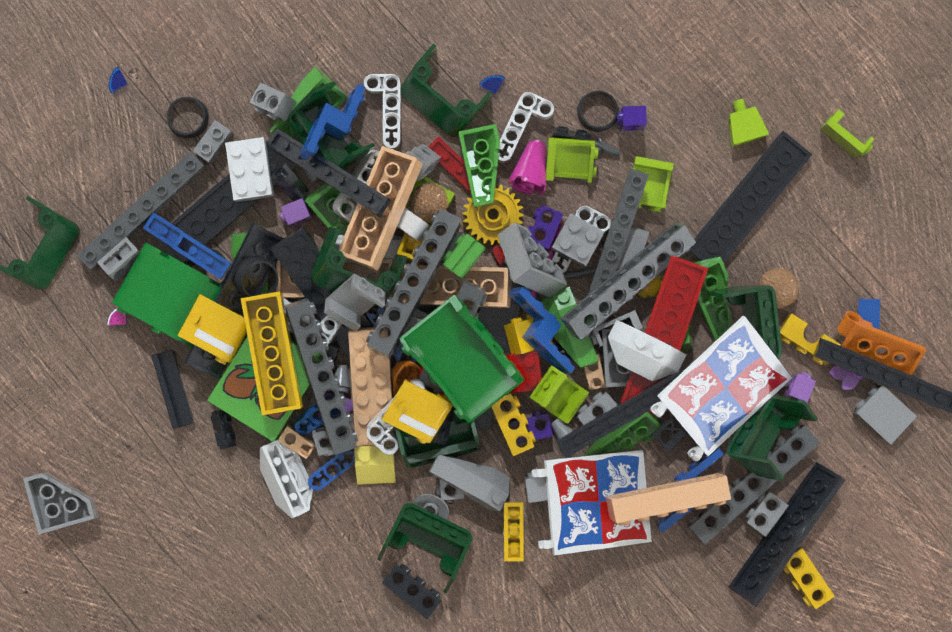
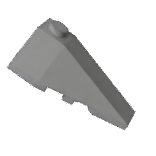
[429,455,510,511]

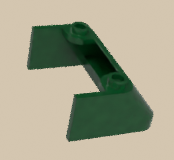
[401,43,492,137]
[288,81,375,170]
[0,196,80,290]
[311,227,408,307]
[708,285,782,360]
[726,395,818,481]
[395,416,481,468]
[377,503,472,593]

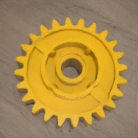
[462,185,524,245]

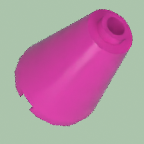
[508,140,547,195]

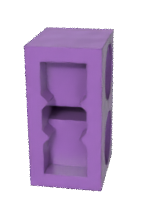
[280,198,313,228]
[783,372,816,403]

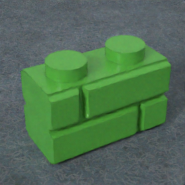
[443,234,486,280]

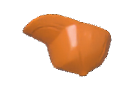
[391,360,420,397]

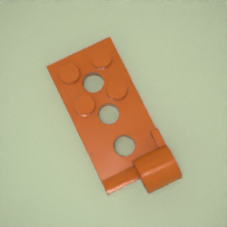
[837,311,926,375]

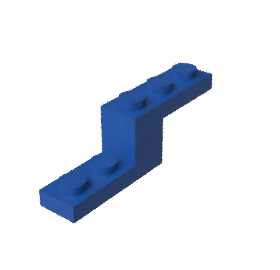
[299,84,365,160]
[143,212,232,280]
[508,287,575,374]
[656,448,724,533]

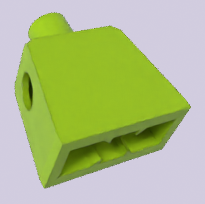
[728,99,769,147]

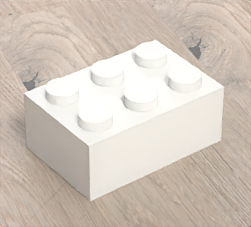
[225,137,274,202]

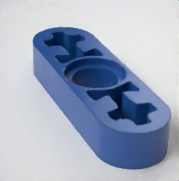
[295,395,339,435]
[308,450,355,490]

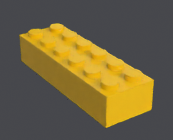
[241,291,303,415]

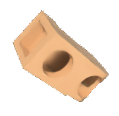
[584,352,605,391]
[278,424,316,459]

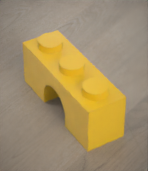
[780,313,841,365]

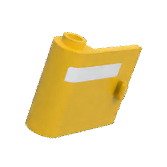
[178,294,247,365]
[382,380,453,444]

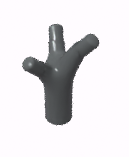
[595,137,620,157]

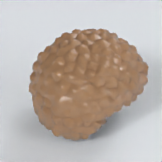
[408,183,448,222]
[759,268,799,308]

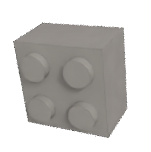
[551,213,604,267]

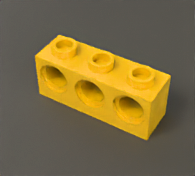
[491,393,536,456]
[504,502,524,561]
[783,547,835,609]

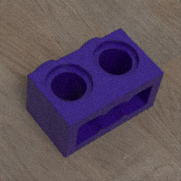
[617,106,647,131]
[528,205,563,251]
[510,410,553,445]

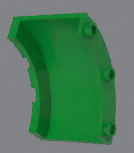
[112,243,222,351]
[399,294,525,423]

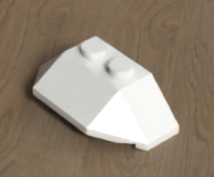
[608,320,686,381]
[260,440,313,518]

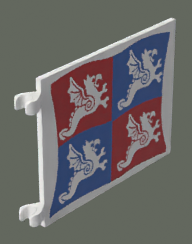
[651,316,792,461]
[532,450,652,555]

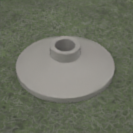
[413,494,449,520]

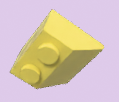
[354,445,396,485]

